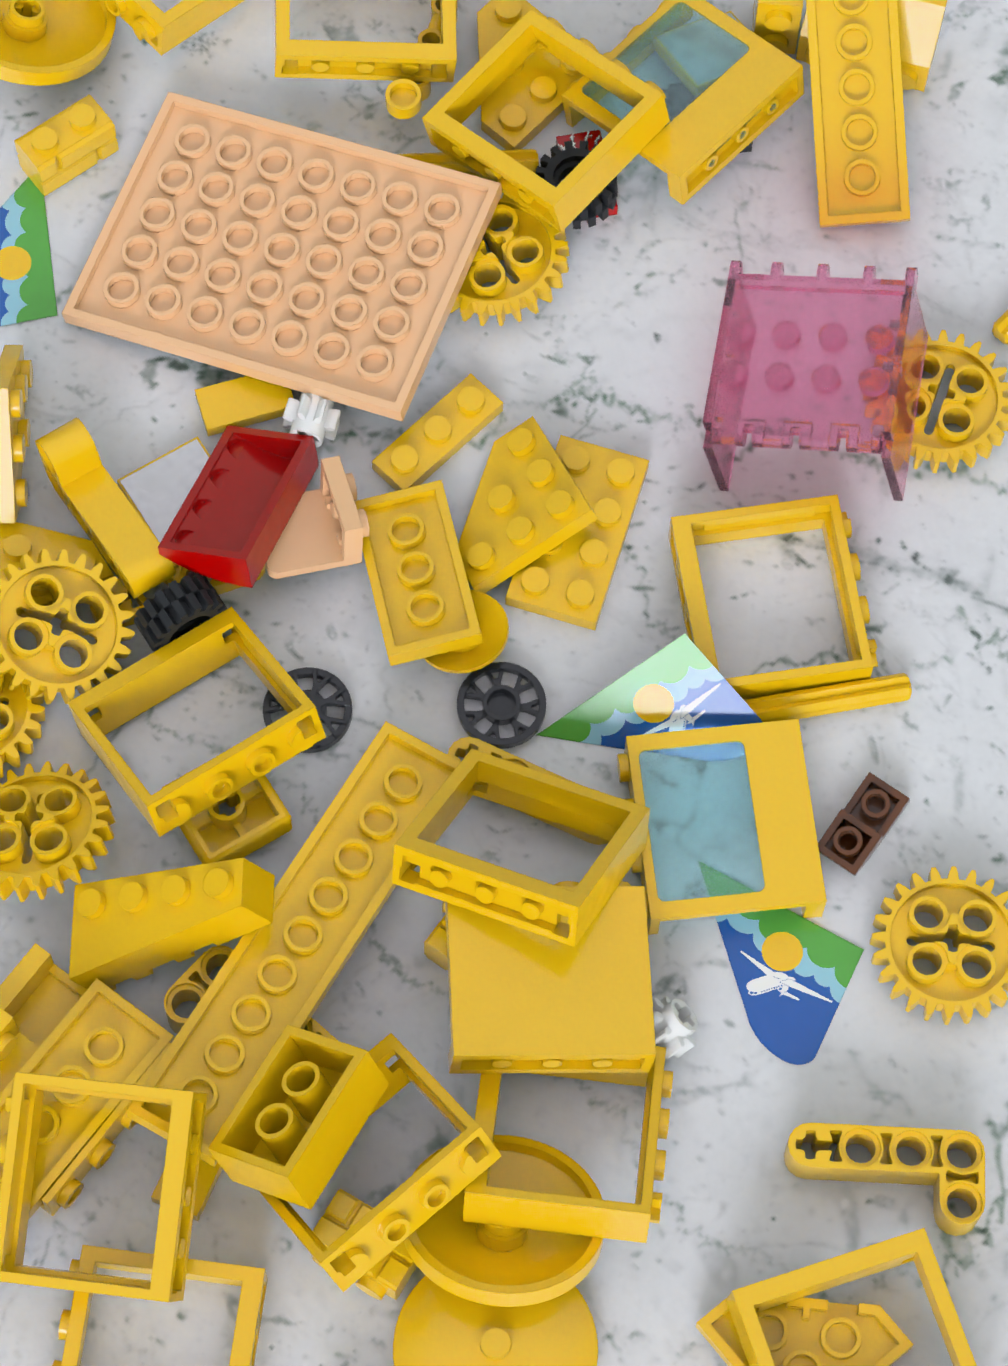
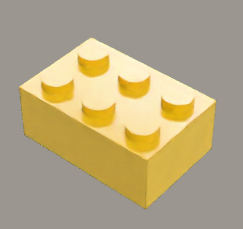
[208,1024,389,1210]

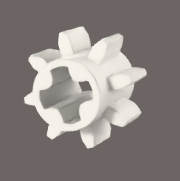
[282,392,341,448]
[653,996,698,1060]

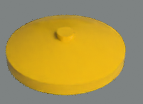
[0,0,116,86]
[404,1135,604,1307]
[393,1275,598,1366]

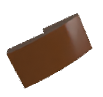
[818,772,910,876]

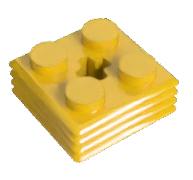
[162,760,292,864]

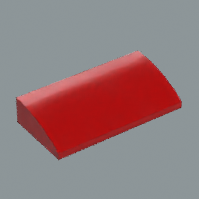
[158,425,319,588]

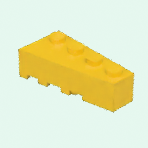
[69,858,275,990]

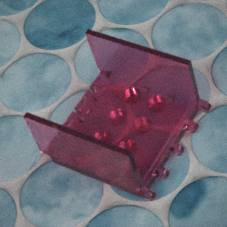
[703,260,928,501]

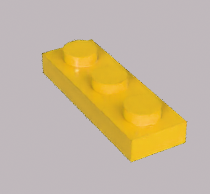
[372,373,503,491]

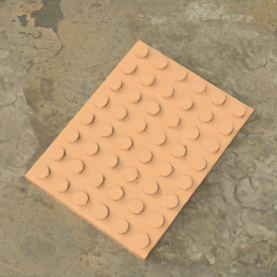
[62,92,502,422]

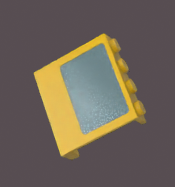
[562,0,805,205]
[617,719,827,935]

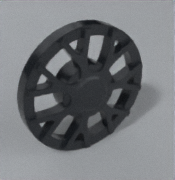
[457,662,546,749]
[263,667,352,753]

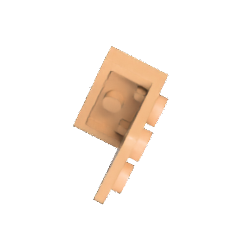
[265,456,369,579]

